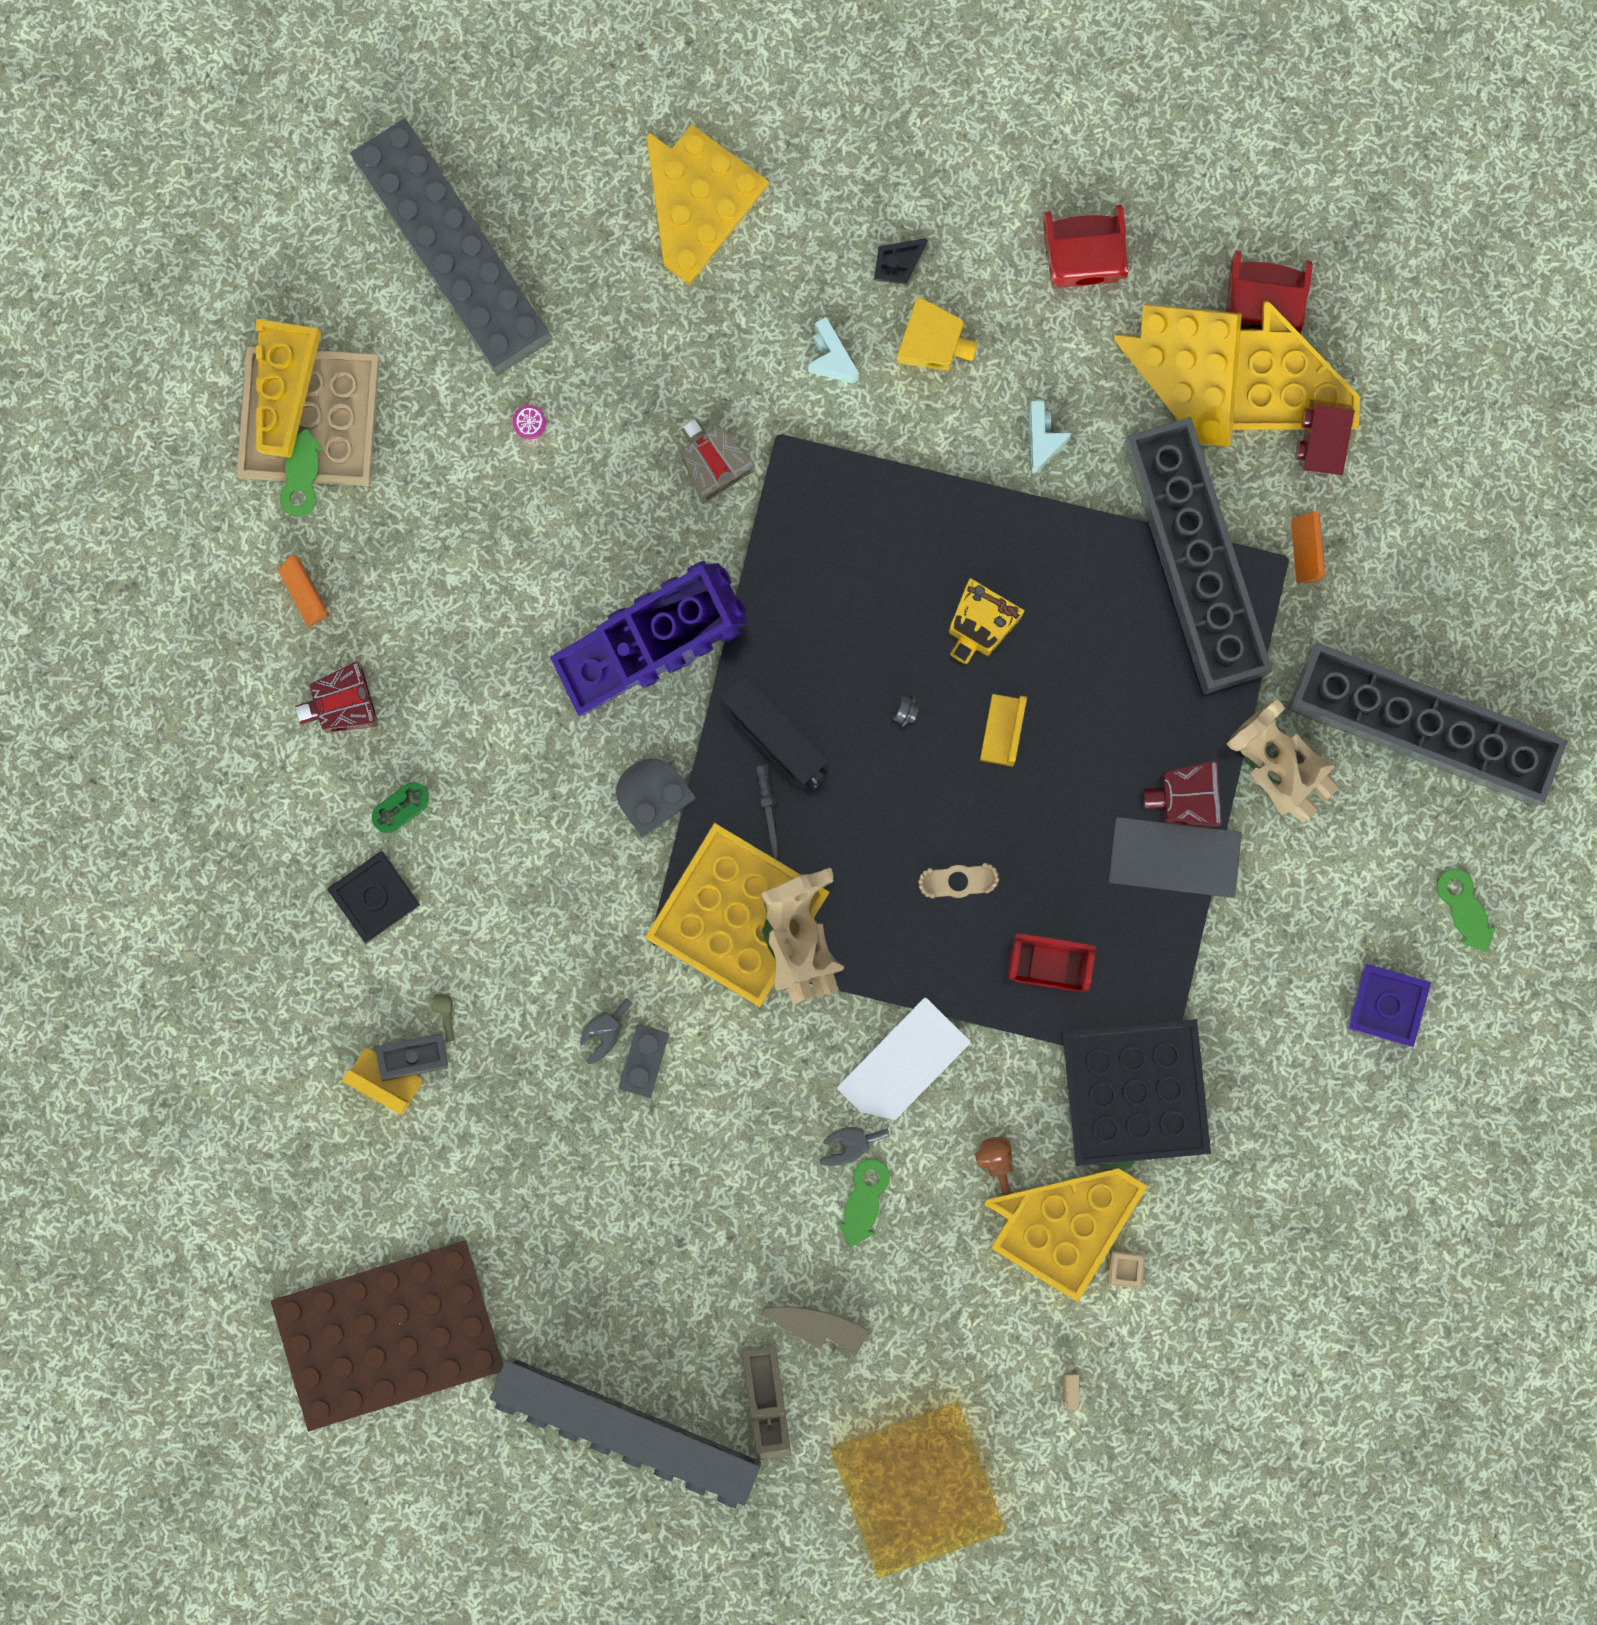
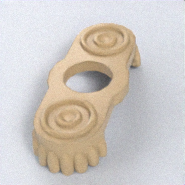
[918,863,999,898]

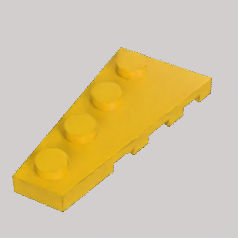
[256,319,322,458]

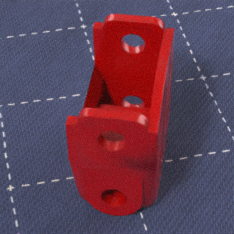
[1043,204,1128,288]
[1226,250,1313,334]
[1008,933,1096,991]

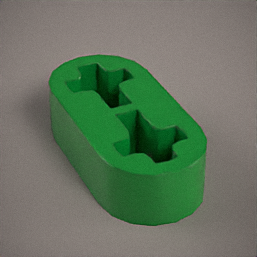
[372,782,430,833]

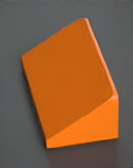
[1291,511,1325,583]
[278,554,330,627]

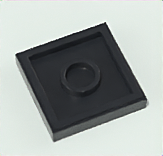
[327,851,421,944]

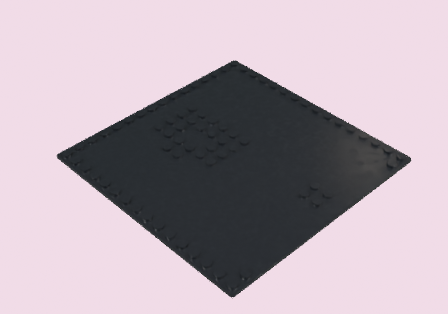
[651,434,1289,1046]

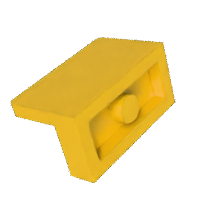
[980,694,1027,767]
[342,1048,423,1115]

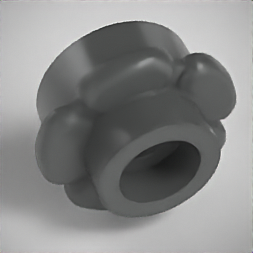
[891,695,919,727]

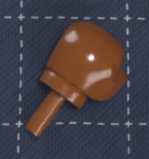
[975,1137,1013,1195]

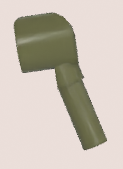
[432,994,454,1042]

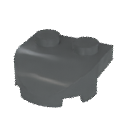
[616,759,696,838]

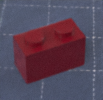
[1295,399,1355,475]

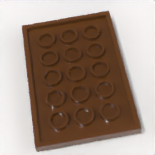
[270,1240,503,1432]

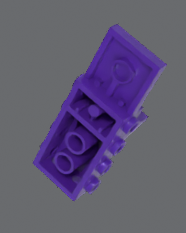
[550,561,749,716]

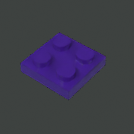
[1347,964,1431,1047]

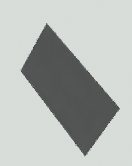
[1109,817,1242,898]

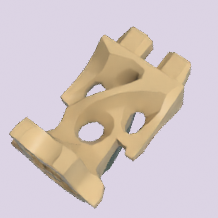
[1226,698,1339,823]
[762,868,844,1005]

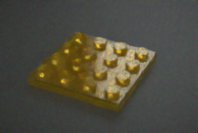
[830,1401,1006,1579]

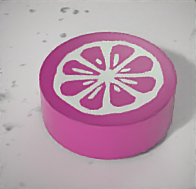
[513,405,546,440]

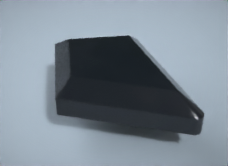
[874,238,928,284]

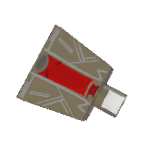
[680,419,755,504]

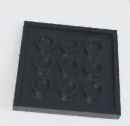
[1062,1019,1211,1166]

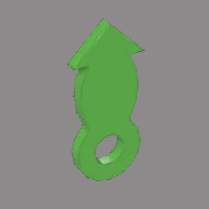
[280,429,324,517]
[1437,869,1496,952]
[837,1159,890,1247]

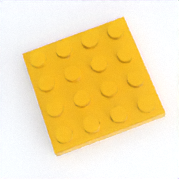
[645,823,829,1007]

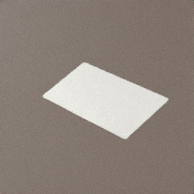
[837,998,970,1120]

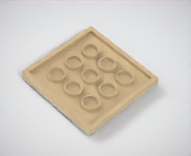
[237,347,380,486]

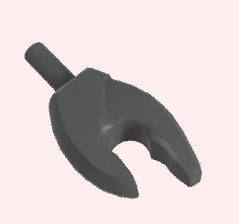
[580,998,632,1064]
[820,1127,890,1166]

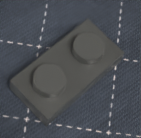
[618,1024,670,1098]
[375,1033,448,1082]

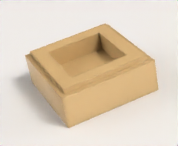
[1108,1251,1145,1289]
[1063,1373,1079,1410]

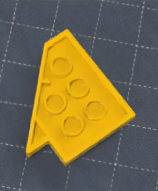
[647,124,769,285]
[1233,301,1360,430]
[1114,304,1242,447]
[984,1168,1148,1302]

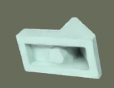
[808,317,859,383]
[1029,401,1072,473]

